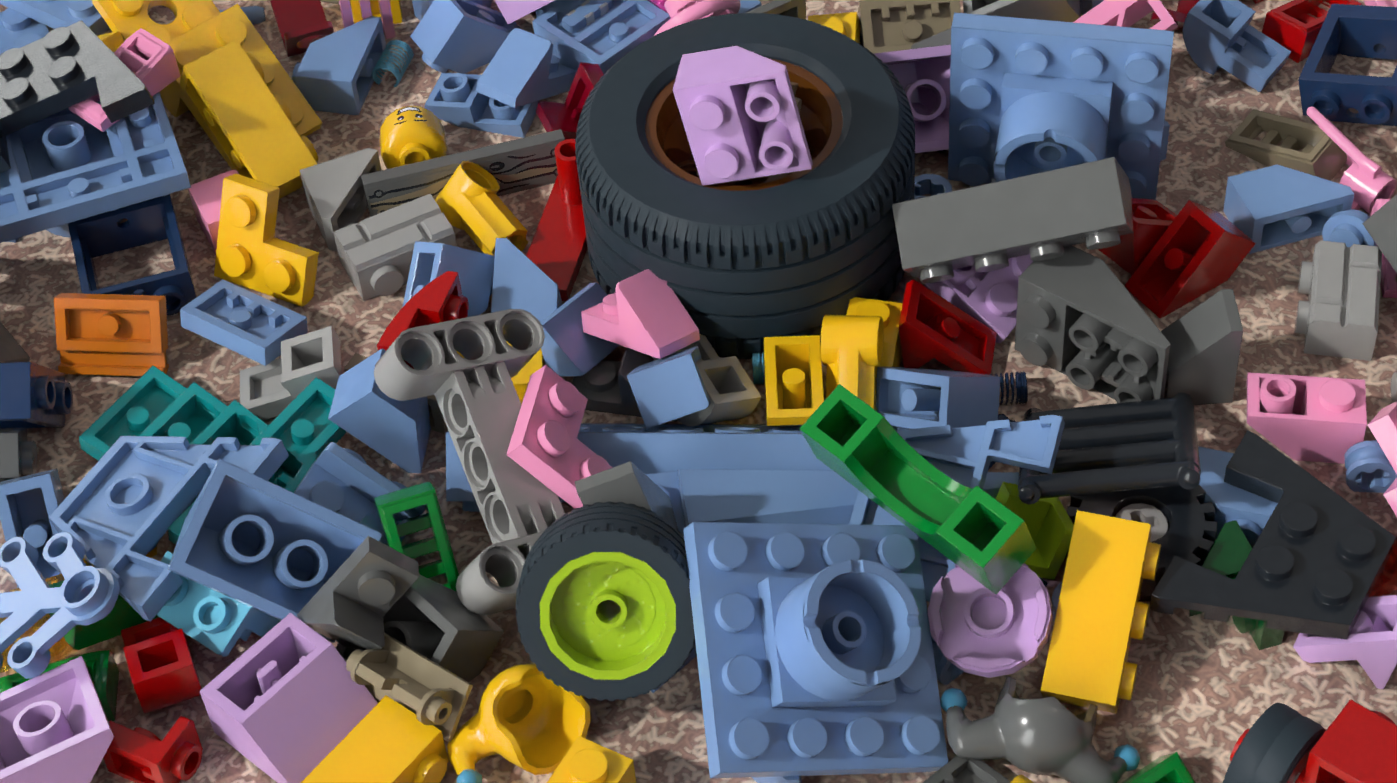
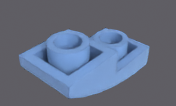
[424,73,539,138]

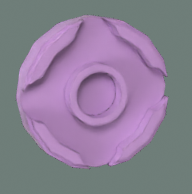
[927,563,1054,678]

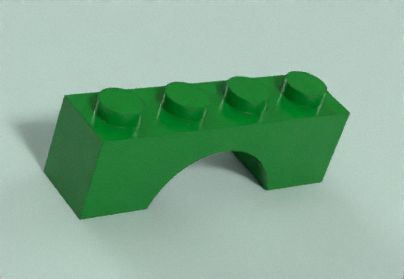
[800,384,1037,595]

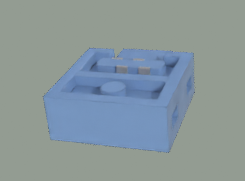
[532,0,671,74]

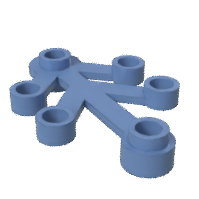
[0,532,119,679]

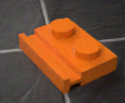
[54,293,169,376]

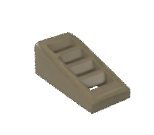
[1225,109,1347,181]

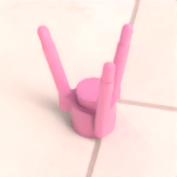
[1306,107,1397,214]

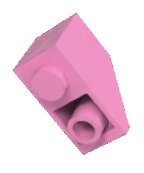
[1247,372,1367,464]

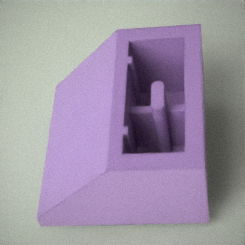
[673,46,813,186]
[200,613,378,783]

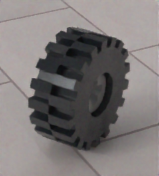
[1065,485,1217,611]

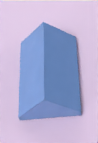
[168,459,382,643]

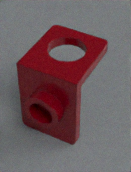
[270,0,334,57]

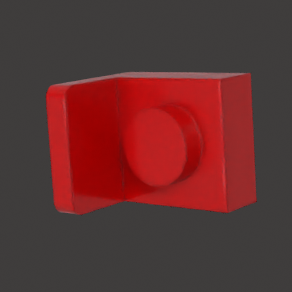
[103,716,203,783]

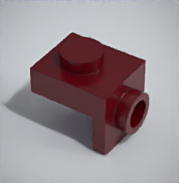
[535,62,604,140]

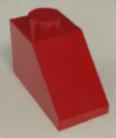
[1124,200,1256,319]

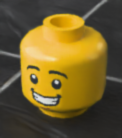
[379,106,447,169]

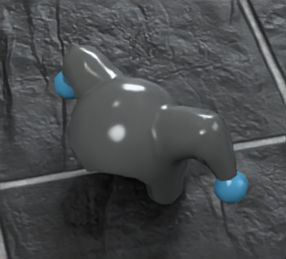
[940,677,1140,783]

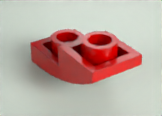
[377,271,469,369]

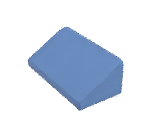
[540,282,619,377]

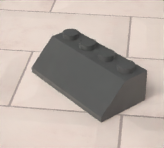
[892,157,1134,283]

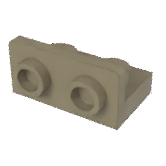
[858,0,961,54]

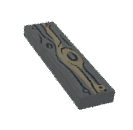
[361,129,565,217]

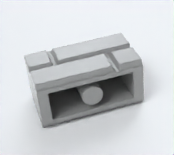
[333,194,457,301]
[1294,240,1382,361]

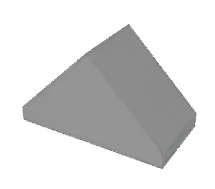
[299,148,382,252]

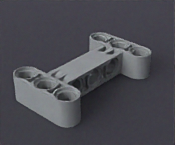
[374,309,565,615]

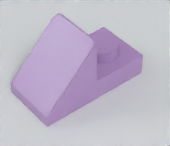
[1293,595,1397,690]

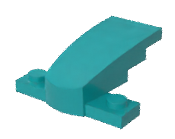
[79,366,347,545]

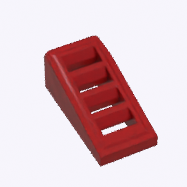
[1262,0,1362,63]

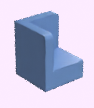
[627,346,710,429]

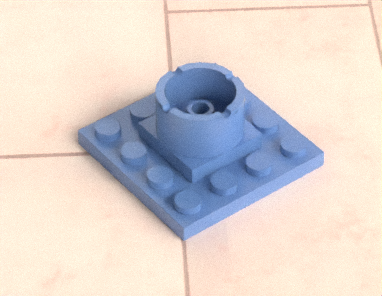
[948,12,1174,200]
[0,52,191,243]
[683,522,948,778]

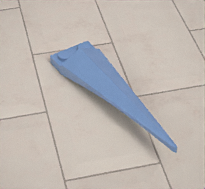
[645,469,1019,537]

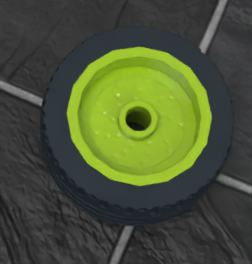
[516,501,695,701]

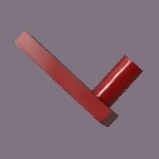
[526,139,588,301]

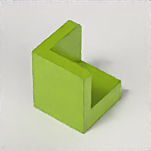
[995,482,1074,580]

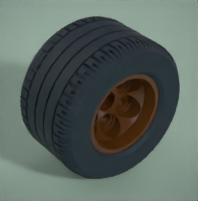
[575,13,915,359]

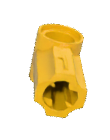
[435,161,529,256]
[821,315,884,411]

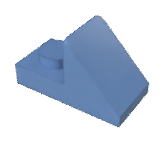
[476,28,577,108]

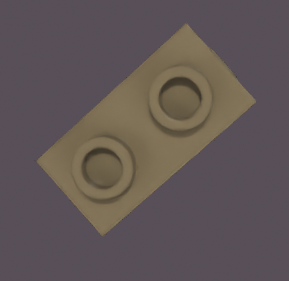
[346,633,473,742]

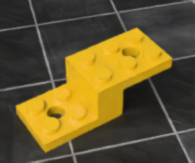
[92,0,322,170]

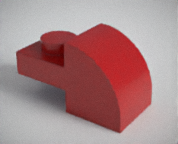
[121,617,203,714]

